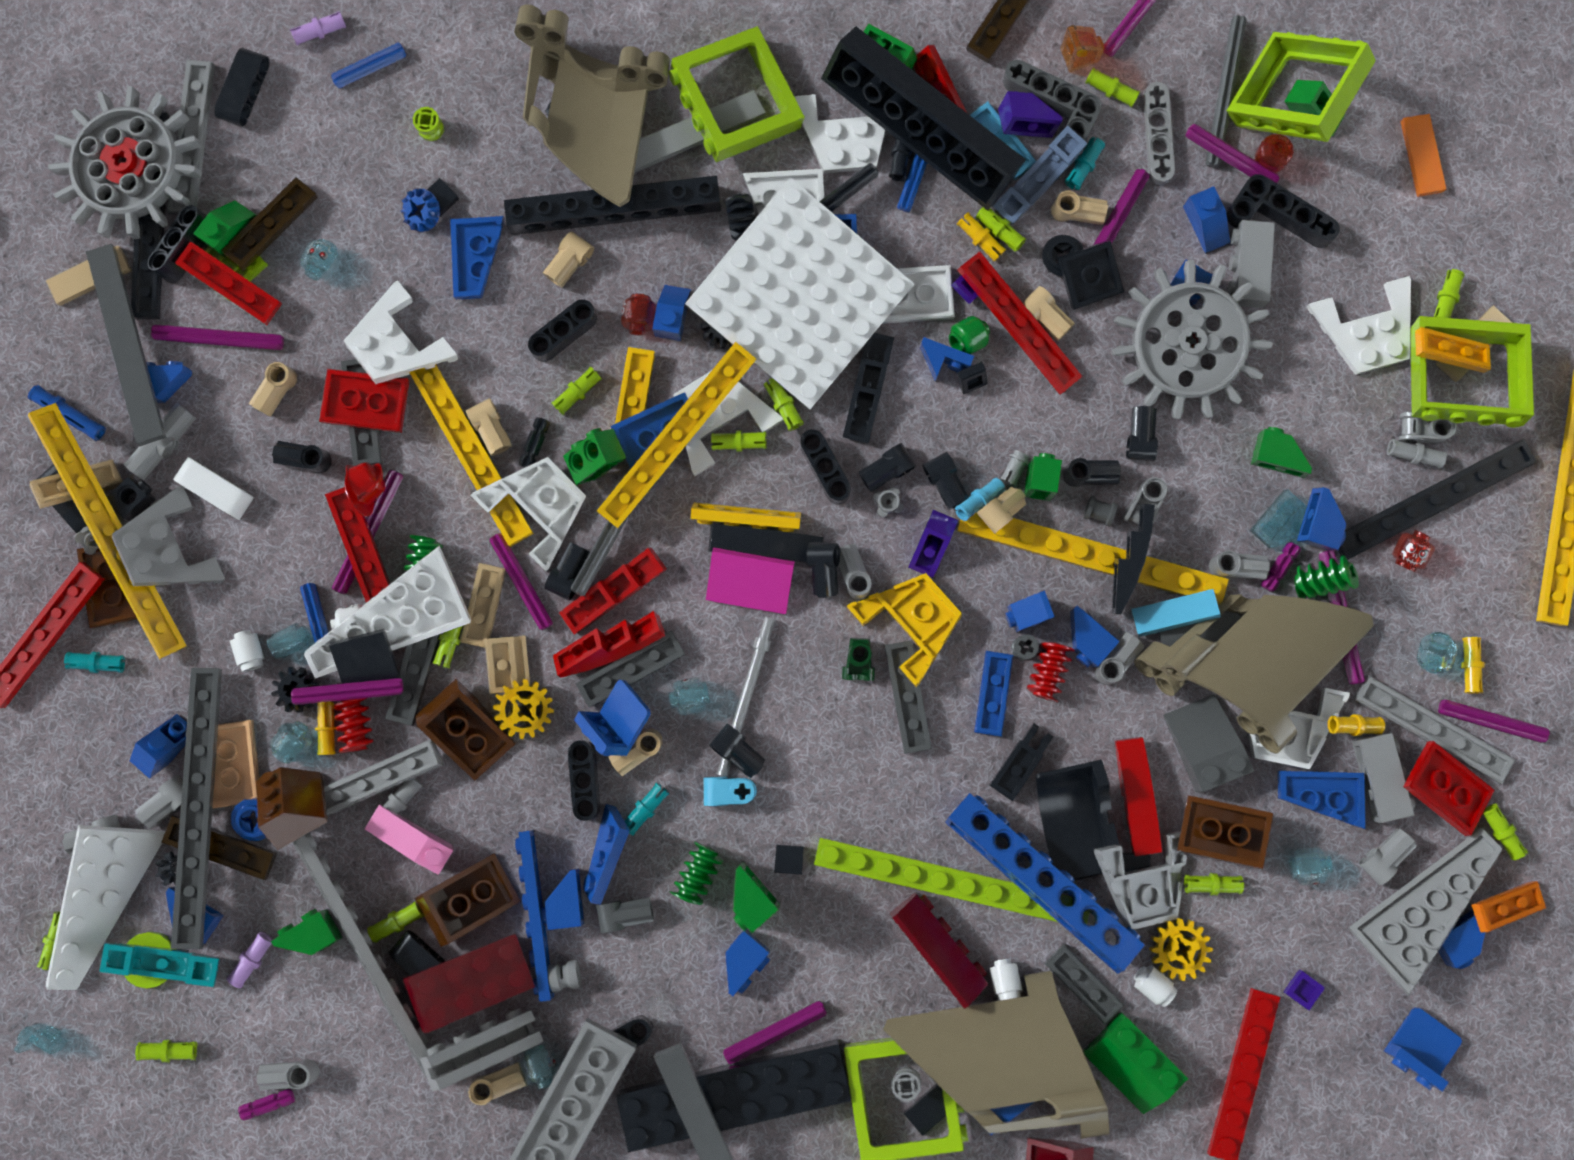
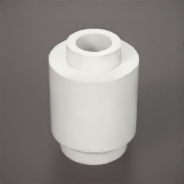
[230,630,265,672]
[990,959,1022,1001]
[1134,965,1177,1007]

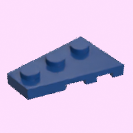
[610,392,688,469]

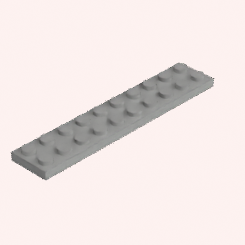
[292,832,429,1081]

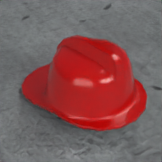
[345,462,386,517]

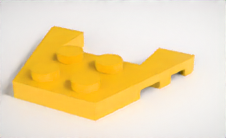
[847,573,962,687]

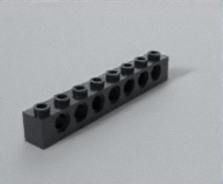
[504,175,722,235]

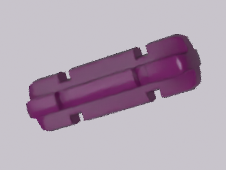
[1261,542,1301,592]
[238,1089,295,1121]

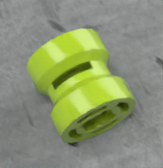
[412,107,444,141]

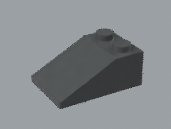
[1163,694,1254,792]

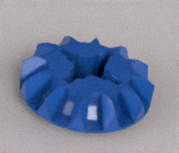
[400,188,440,232]
[231,798,266,841]

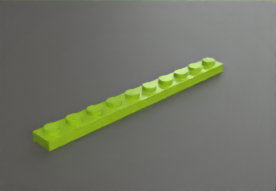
[814,837,1089,924]

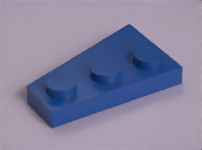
[450,216,505,300]
[1278,771,1365,829]
[583,804,630,905]

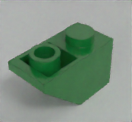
[271,908,343,955]

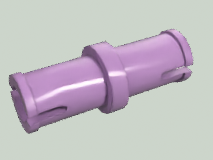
[290,11,346,45]
[226,932,273,988]

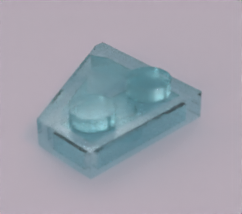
[1249,489,1307,548]

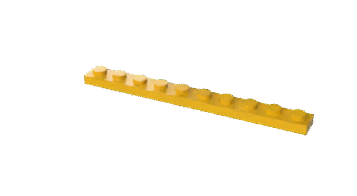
[1536,371,1574,627]
[28,403,187,660]
[957,509,1229,605]

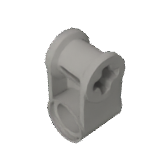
[1399,412,1457,444]
[1122,477,1168,525]

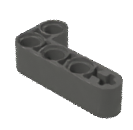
[1003,60,1102,142]

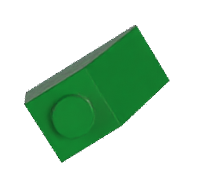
[1284,80,1345,136]
[193,200,257,258]
[1251,427,1312,478]

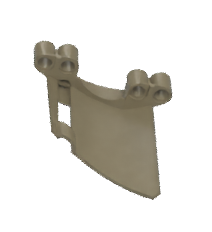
[514,5,670,207]
[1134,594,1373,754]
[883,971,1109,1139]

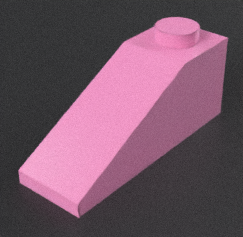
[364,804,453,875]

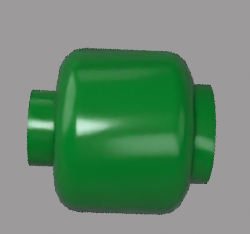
[949,316,990,355]

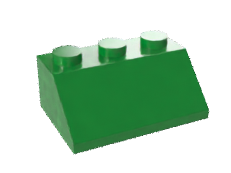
[733,861,780,933]
[1083,1012,1188,1114]

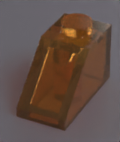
[1060,25,1104,73]

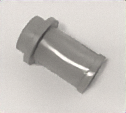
[1000,450,1029,487]

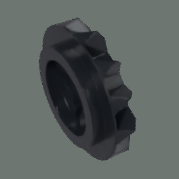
[1042,235,1083,278]

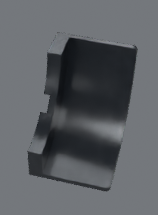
[1036,759,1124,880]

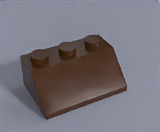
[256,767,328,850]

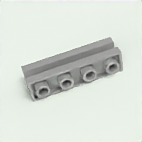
[420,1008,543,1091]

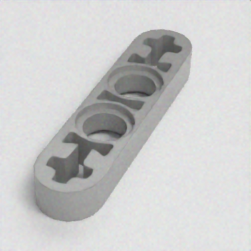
[1143,82,1175,186]

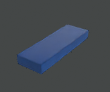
[974,651,1013,737]

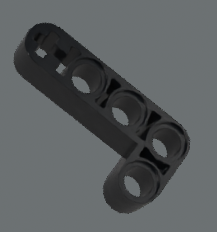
[1226,174,1340,248]

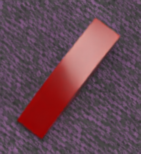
[559,547,667,635]
[553,611,665,678]
[1115,737,1162,856]

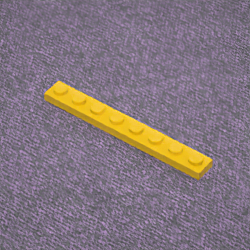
[597,342,757,528]
[409,364,534,547]

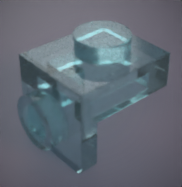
[14,1023,67,1055]

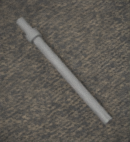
[717,617,775,777]

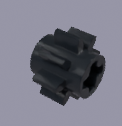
[155,851,178,886]

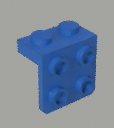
[574,680,651,756]
[1384,1007,1462,1092]

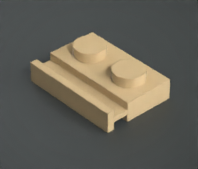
[485,635,530,694]

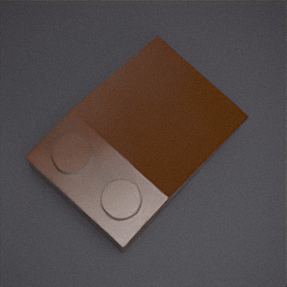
[416,679,515,781]
[1177,795,1274,870]
[415,853,521,947]

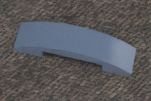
[993,125,1087,225]

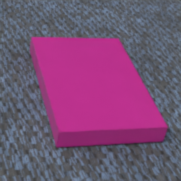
[706,548,795,614]

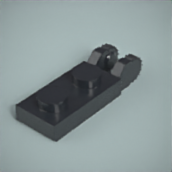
[989,723,1053,801]

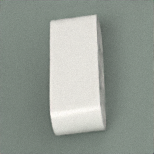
[173,457,254,520]

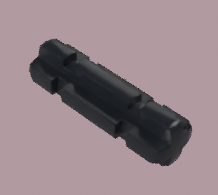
[519,417,550,468]

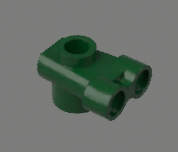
[842,638,875,681]

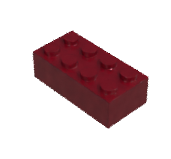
[403,934,535,1033]

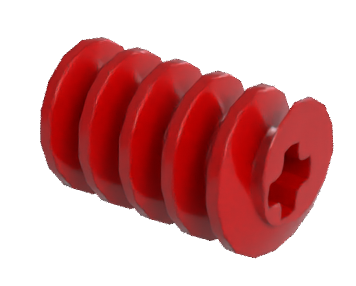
[1026,642,1075,703]
[333,698,374,753]

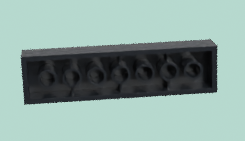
[821,26,1026,211]
[616,1039,851,1153]

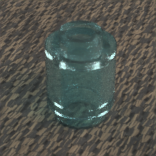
[267,623,311,659]

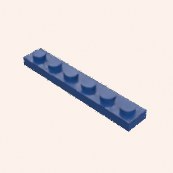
[515,830,555,1002]

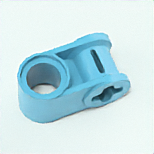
[703,777,757,806]

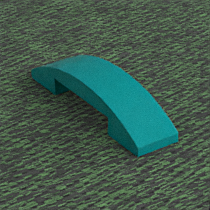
[99,943,220,987]

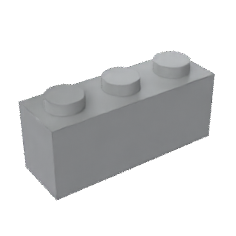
[1227,220,1275,308]
[1352,733,1415,823]

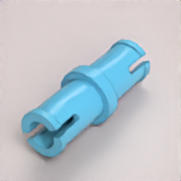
[955,478,1005,521]

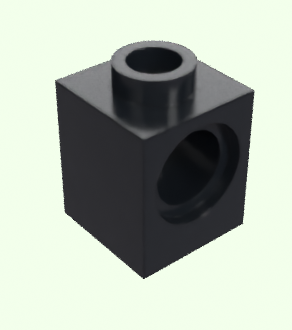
[107,477,156,521]

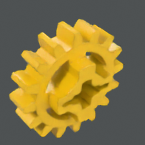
[493,679,554,739]
[1149,918,1213,981]

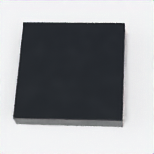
[1057,240,1124,310]
[329,629,401,684]

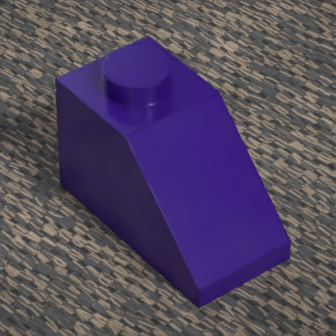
[998,91,1062,138]
[908,510,958,578]

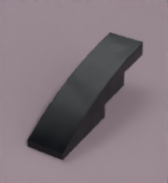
[843,333,895,444]
[1112,504,1155,614]
[708,524,824,563]

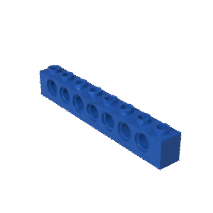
[945,793,1145,974]

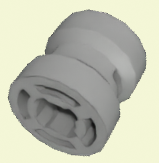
[548,960,582,993]
[892,1067,922,1102]

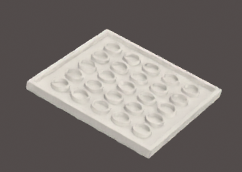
[685,177,914,410]

